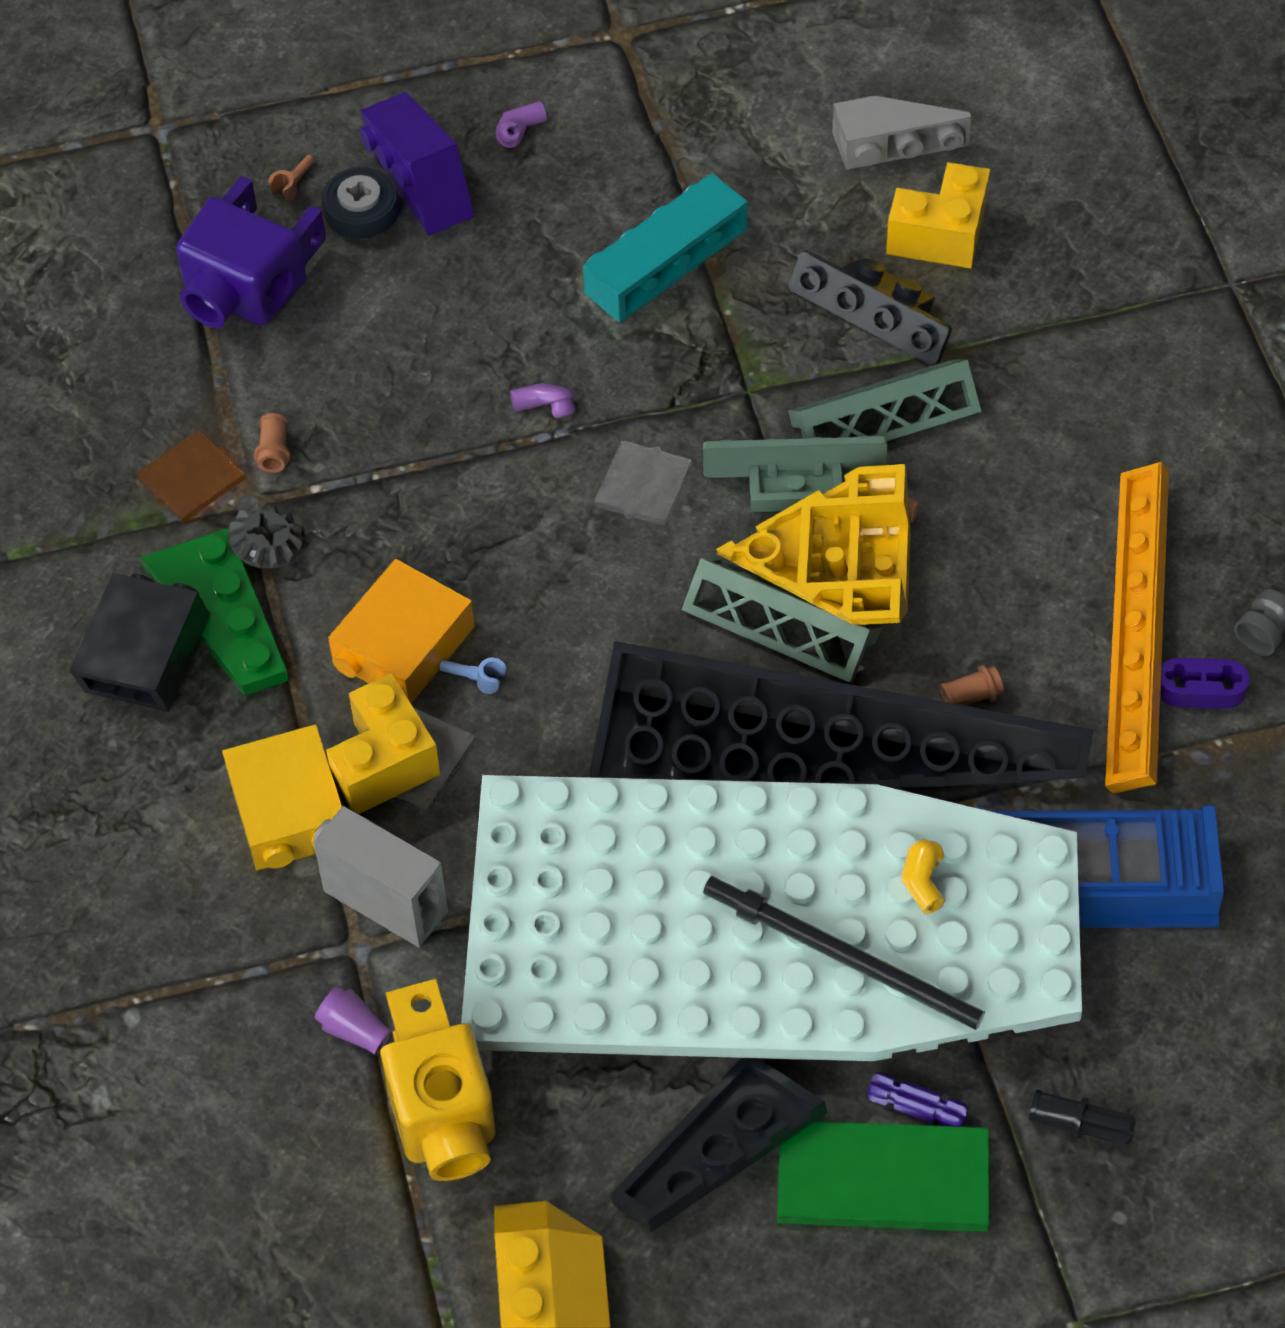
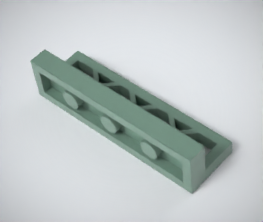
[788,359,982,441]
[681,556,882,682]

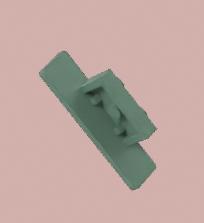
[703,436,887,512]

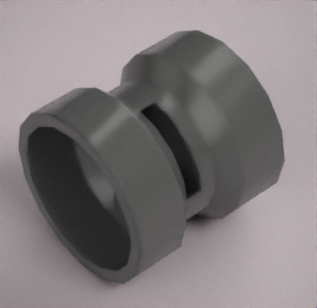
[1234,589,1285,656]

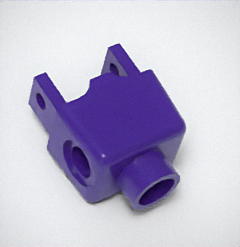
[176,176,326,328]

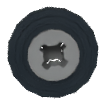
[322,167,399,239]

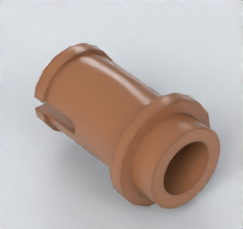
[254,413,290,473]
[939,665,1004,706]

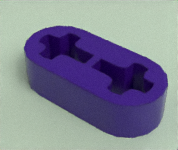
[1160,658,1250,708]

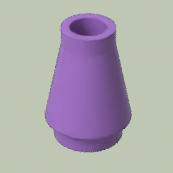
[315,986,393,1055]

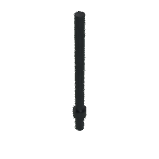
[703,876,985,1030]

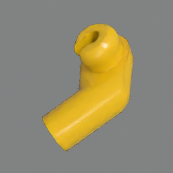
[901,839,945,915]

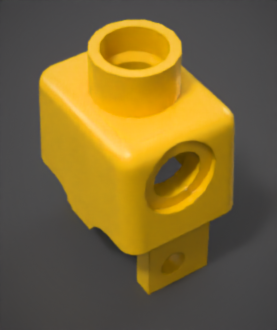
[380,979,496,1181]

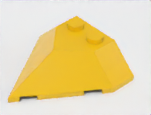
[716,464,911,625]

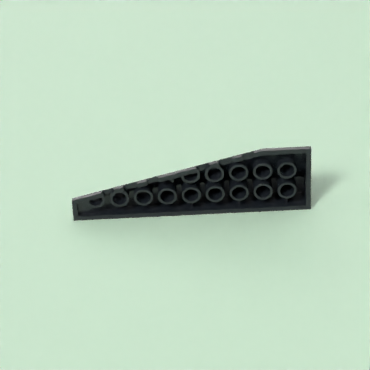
[589,641,1094,789]

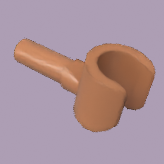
[269,155,315,201]

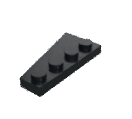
[610,1058,828,1232]

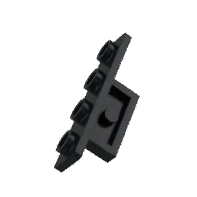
[789,250,952,366]

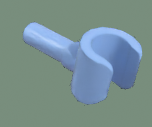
[440,657,506,694]

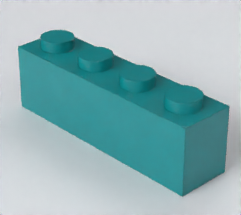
[583,173,748,323]

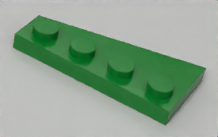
[140,528,289,696]

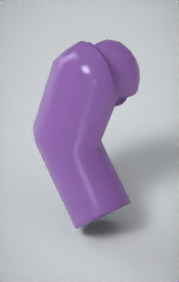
[495,101,547,148]
[510,383,576,418]

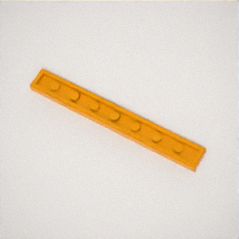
[1105,461,1169,794]

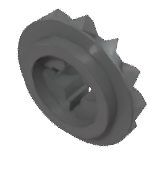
[228,503,302,569]

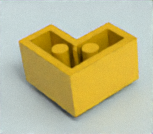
[886,162,990,269]
[326,673,440,814]

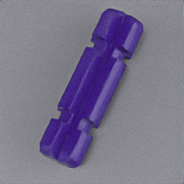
[867,1072,968,1127]

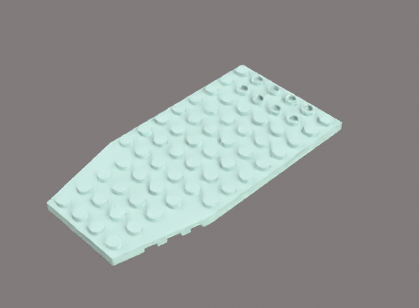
[461,775,1082,1061]

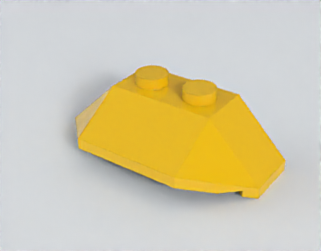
[494,1201,610,1328]

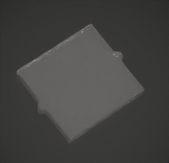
[594,440,692,526]

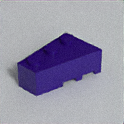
[360,92,474,236]

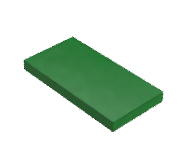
[777,1121,989,1232]

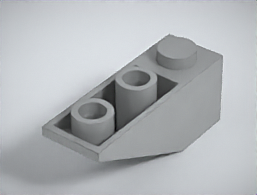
[832,96,972,170]

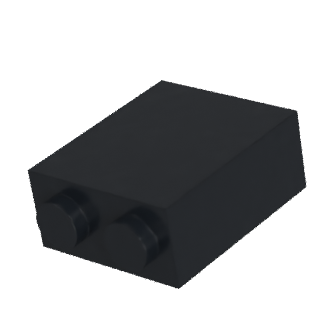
[70,573,210,712]

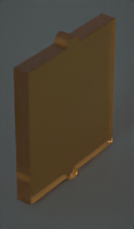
[136,430,246,523]

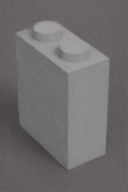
[313,806,448,948]

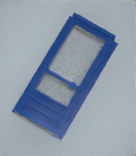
[976,806,1224,928]

